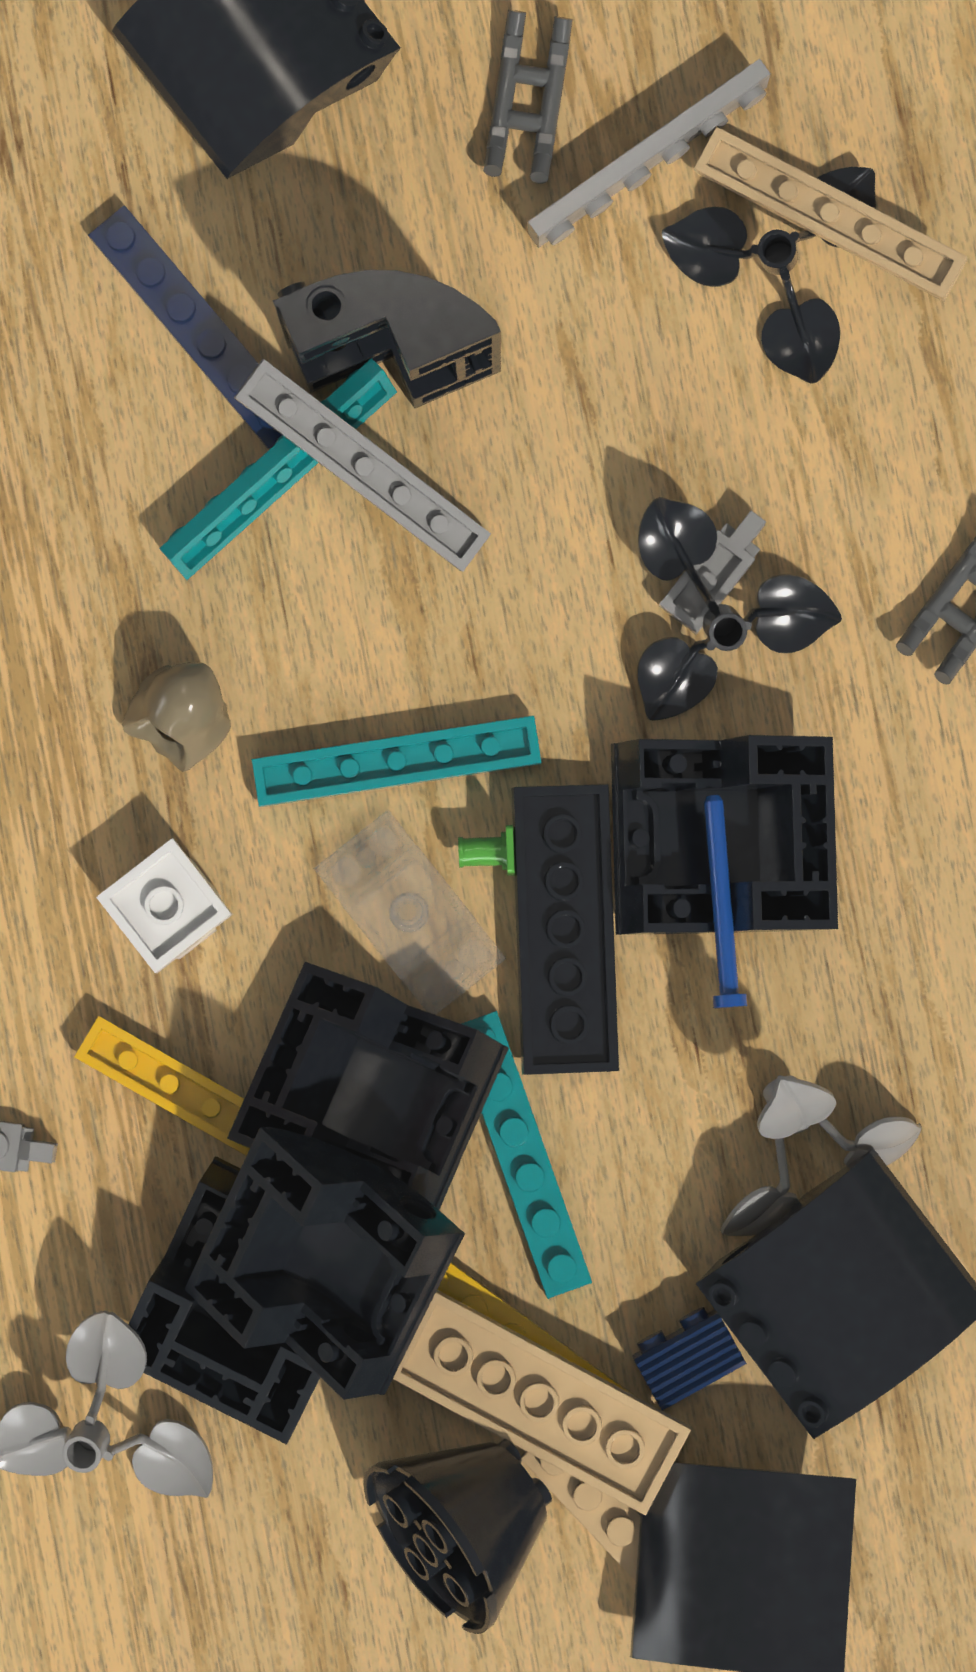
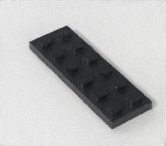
[511,784,619,1075]

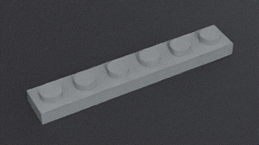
[528,59,771,248]
[233,359,491,572]

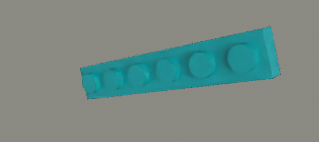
[159,358,397,580]
[252,716,542,807]
[461,1011,592,1299]

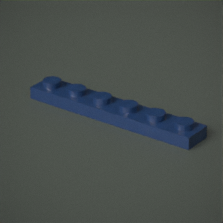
[88,205,282,450]

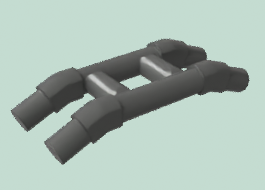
[483,10,573,184]
[896,537,976,684]

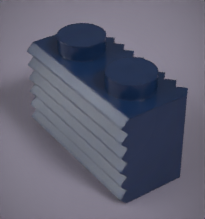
[632,1307,747,1411]

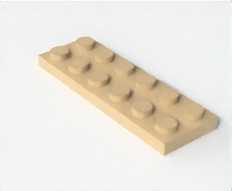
[393,1290,691,1516]

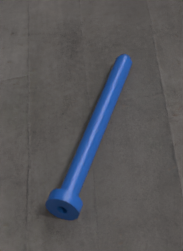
[704,795,747,1009]

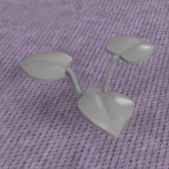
[720,1075,922,1236]
[0,1311,213,1498]

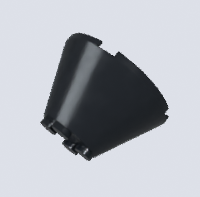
[363,1439,552,1634]

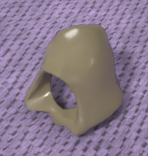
[122,662,231,772]

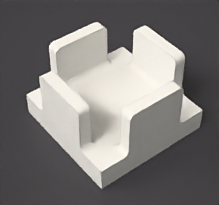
[96,838,233,973]

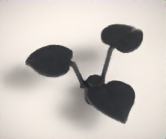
[662,167,876,384]
[637,497,842,721]

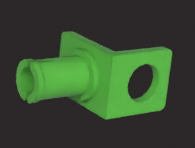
[458,825,515,876]

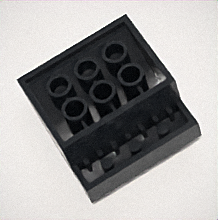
[630,1462,856,1672]

